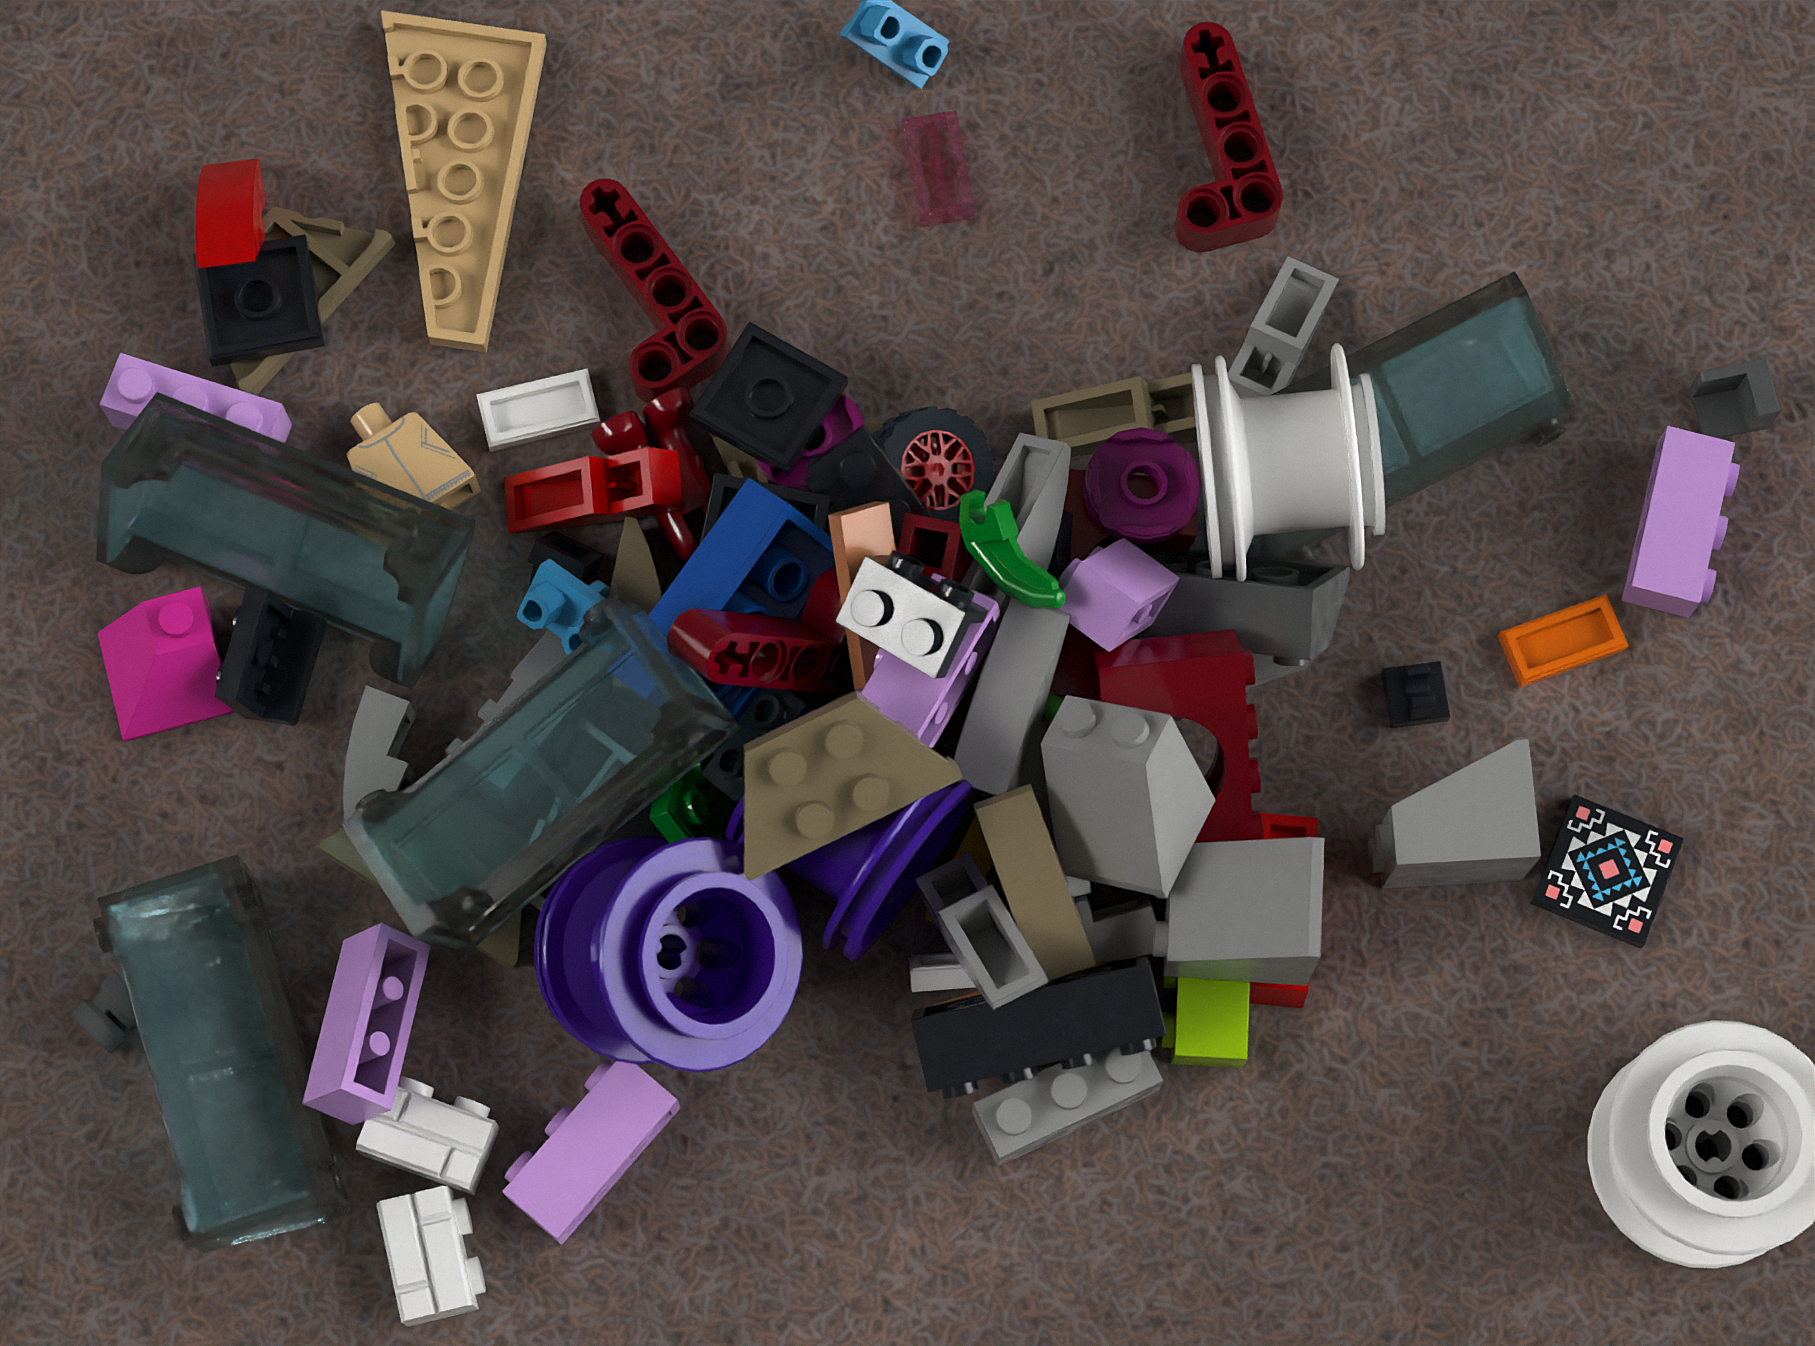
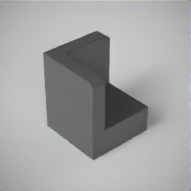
[1688,358,1781,438]

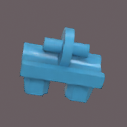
[839,0,949,89]
[517,558,633,668]

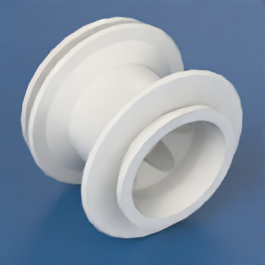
[1191,343,1385,582]
[1587,1020,1815,1269]

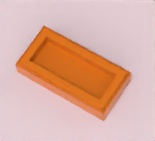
[1497,594,1629,688]

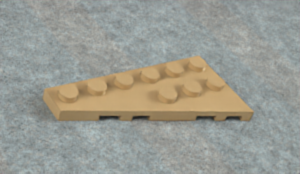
[381,10,547,353]

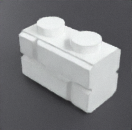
[356,1076,500,1195]
[376,1185,486,1327]

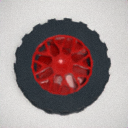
[873,406,996,523]

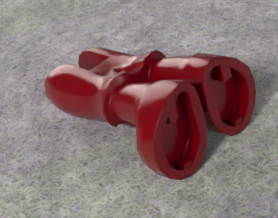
[591,387,712,565]

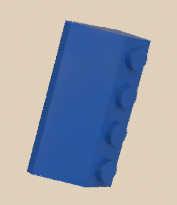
[609,477,836,749]

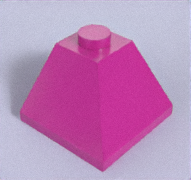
[98,586,236,742]

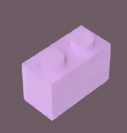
[1057,538,1181,652]

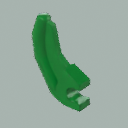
[959,489,1066,609]

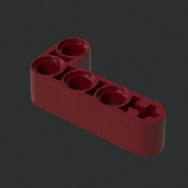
[1174,22,1283,253]
[580,178,729,403]
[666,567,854,694]

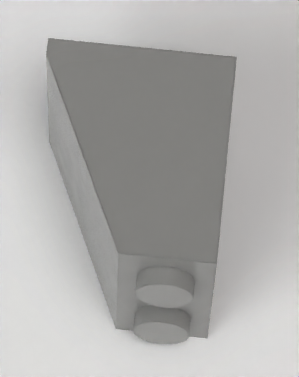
[1041,695,1216,898]
[1368,739,1541,888]
[1153,837,1325,986]

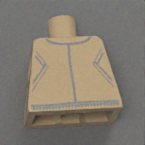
[346,403,481,549]

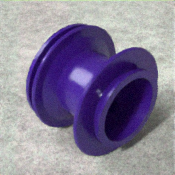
[725,706,978,962]
[534,835,803,1073]

